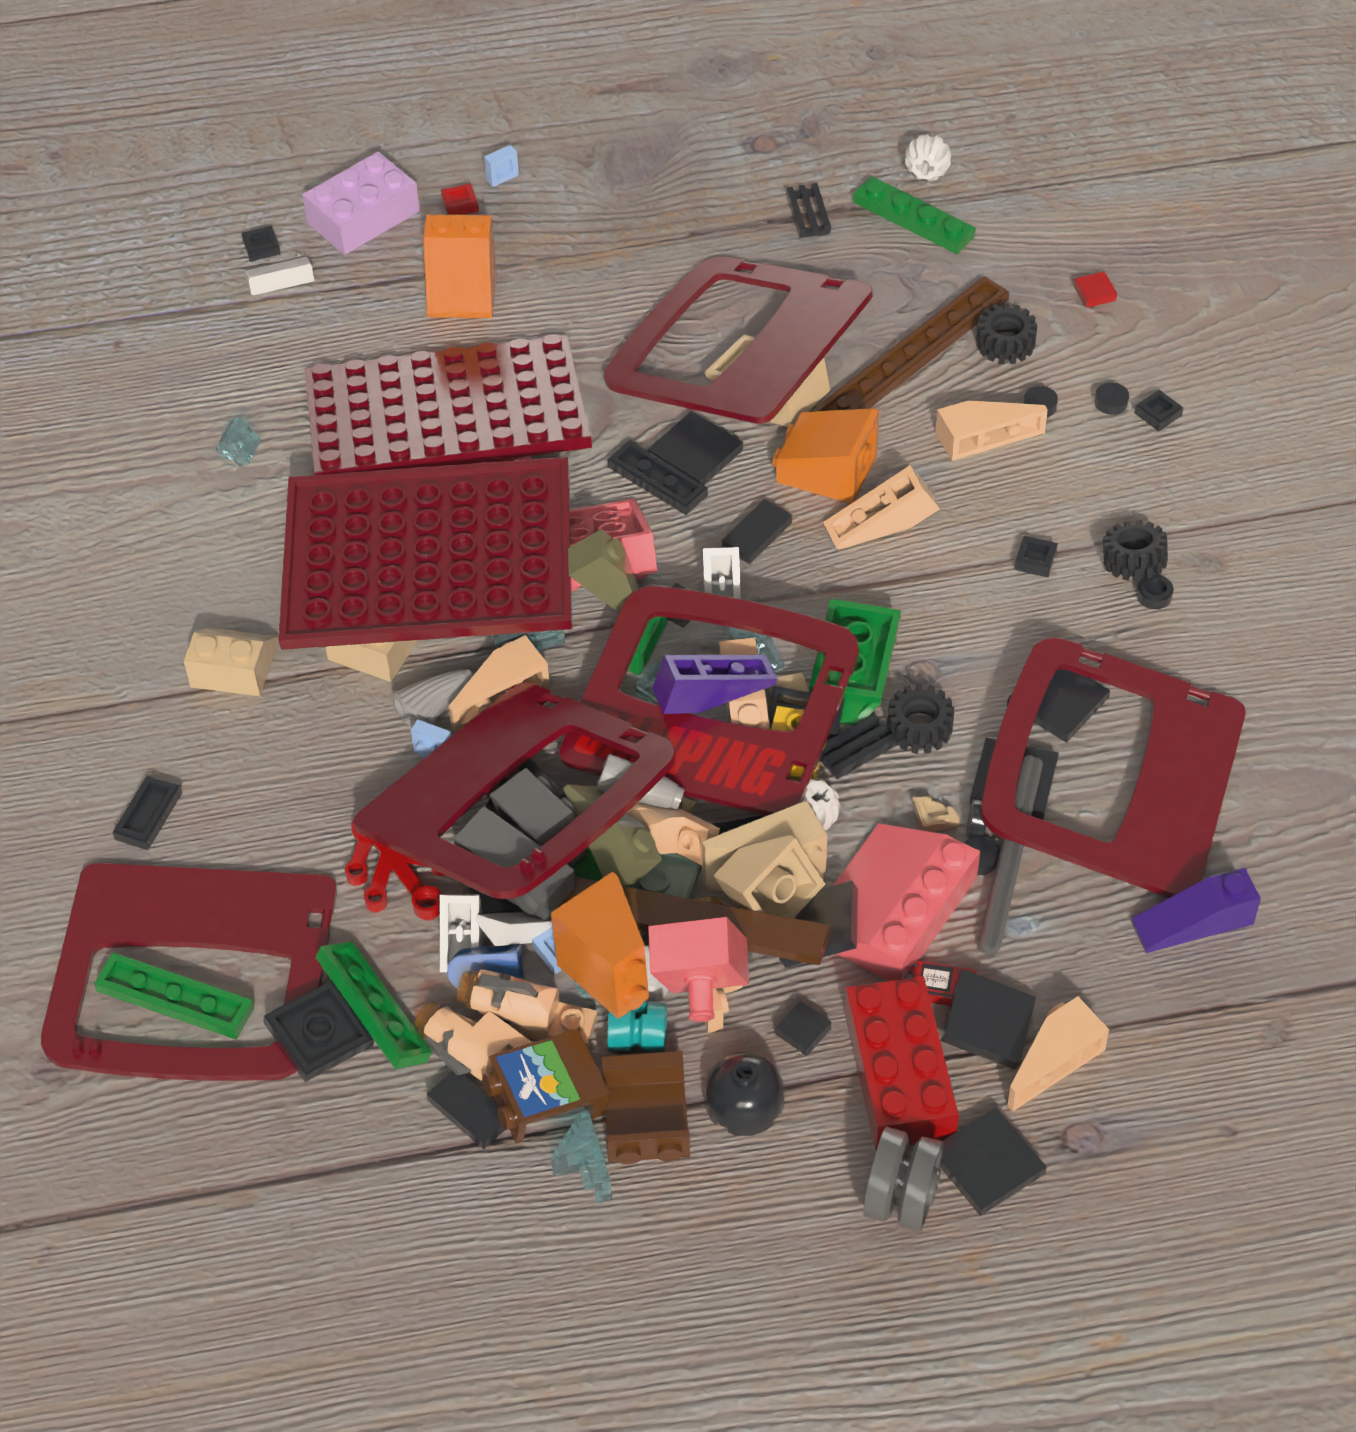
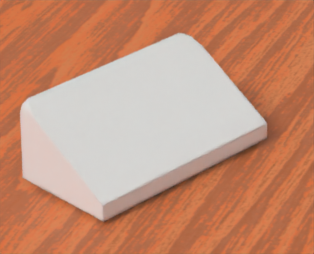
[244,257,314,295]
[475,911,553,946]

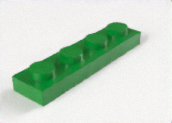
[853,176,976,254]
[315,941,432,1070]
[94,953,254,1040]

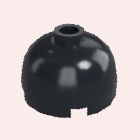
[705,1052,784,1136]

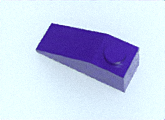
[652,655,778,714]
[1131,867,1261,953]

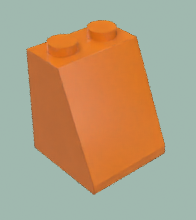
[423,214,497,318]
[773,408,879,504]
[551,872,649,1019]

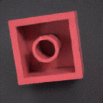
[648,917,749,1022]

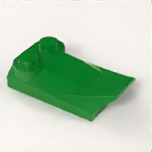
[809,598,901,726]

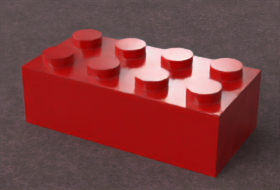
[844,976,959,1151]

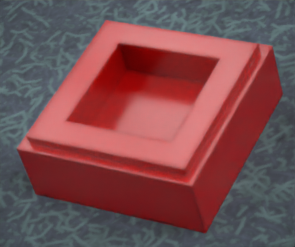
[441,183,479,215]
[1074,271,1117,308]

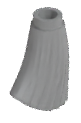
[393,668,473,727]
[597,754,684,810]

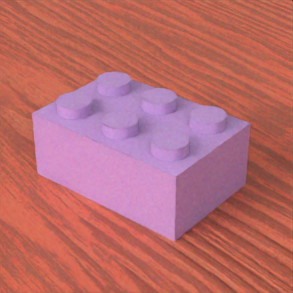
[302,152,420,255]

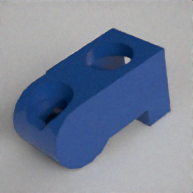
[447,944,524,989]

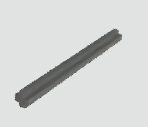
[978,755,1043,955]

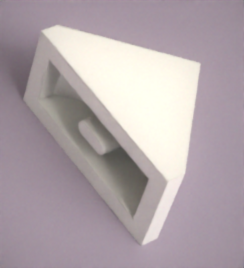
[703,547,741,599]
[440,894,483,972]

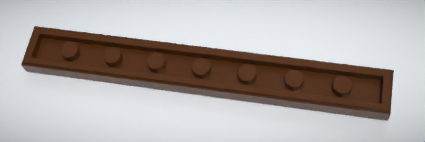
[810,276,1009,412]
[556,877,831,965]

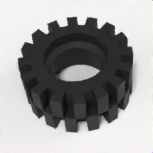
[976,304,1038,364]
[1103,520,1168,581]
[887,684,954,754]

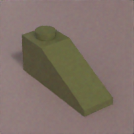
[568,529,640,613]
[563,784,662,886]

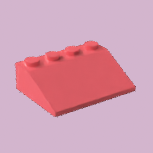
[570,498,658,591]
[833,823,980,981]

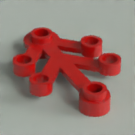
[345,821,446,921]

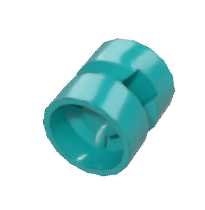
[608,1001,667,1053]

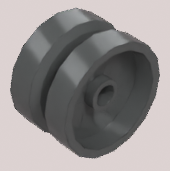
[863,1127,944,1232]

